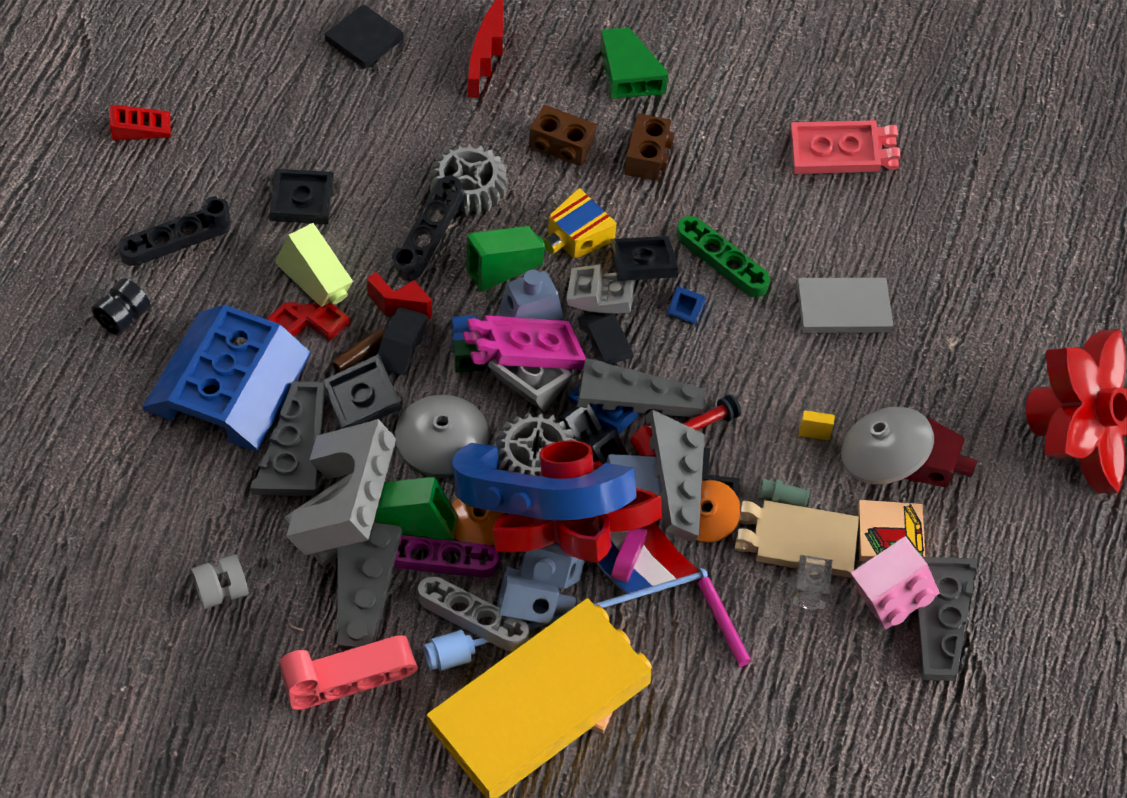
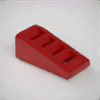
[110,105,171,140]

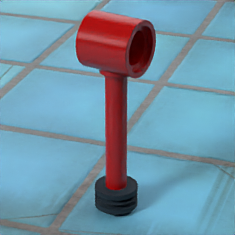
[630,394,741,457]

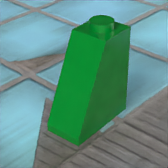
[600,27,668,99]
[466,226,546,292]
[374,477,459,541]

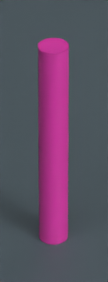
[698,577,751,667]

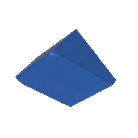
[666,286,707,324]

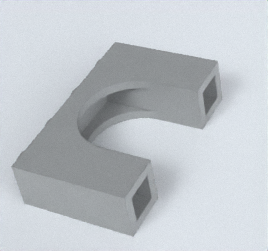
[286,419,396,555]

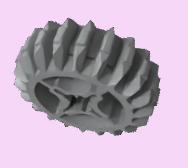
[429,143,508,217]
[494,412,577,477]

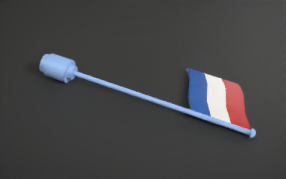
[423,522,708,671]

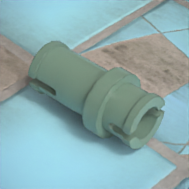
[758,478,810,507]

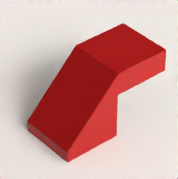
[367,272,432,320]

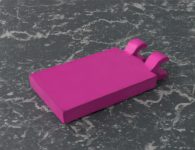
[462,315,586,370]

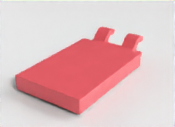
[791,120,901,174]

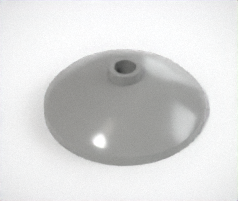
[395,395,489,478]
[841,407,934,484]

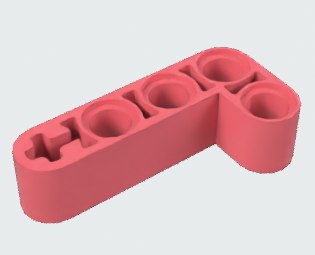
[279,635,418,710]

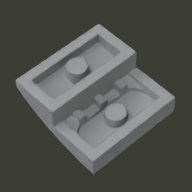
[566,264,634,313]

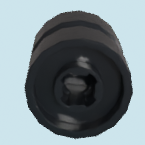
[91,278,151,336]

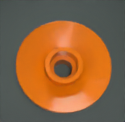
[695,480,741,542]
[452,498,504,546]

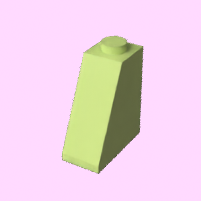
[275,223,353,307]

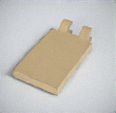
[734,500,859,578]

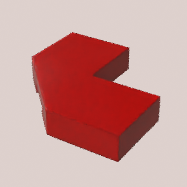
[266,302,350,342]

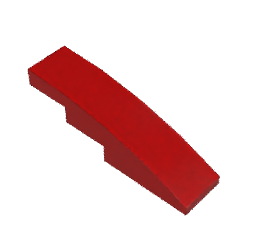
[468,0,504,98]

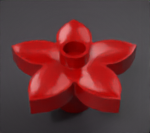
[1026,329,1127,494]
[493,440,662,563]

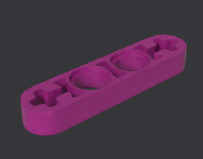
[393,535,499,578]

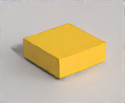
[798,410,835,441]

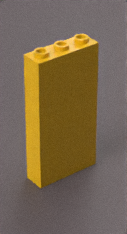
[427,598,652,798]

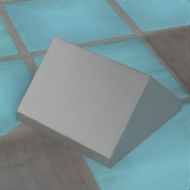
[488,359,573,413]

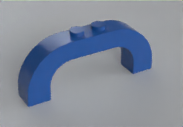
[452,443,637,520]

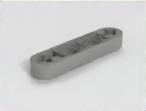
[418,577,529,652]

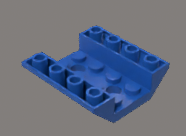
[143,305,311,452]

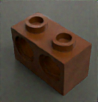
[529,104,596,166]
[624,113,675,181]

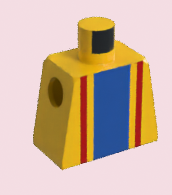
[543,188,617,258]

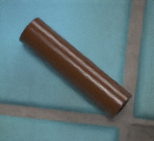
[332,328,385,373]

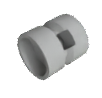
[191,554,249,609]

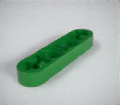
[676,216,770,297]

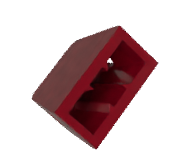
[904,416,978,487]

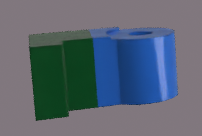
[451,315,483,373]

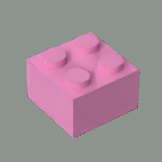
[851,536,940,630]

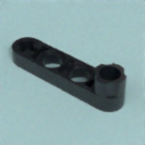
[391,175,465,281]
[119,196,231,266]

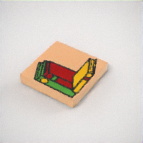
[858,500,925,562]

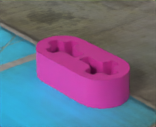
[611,528,647,583]

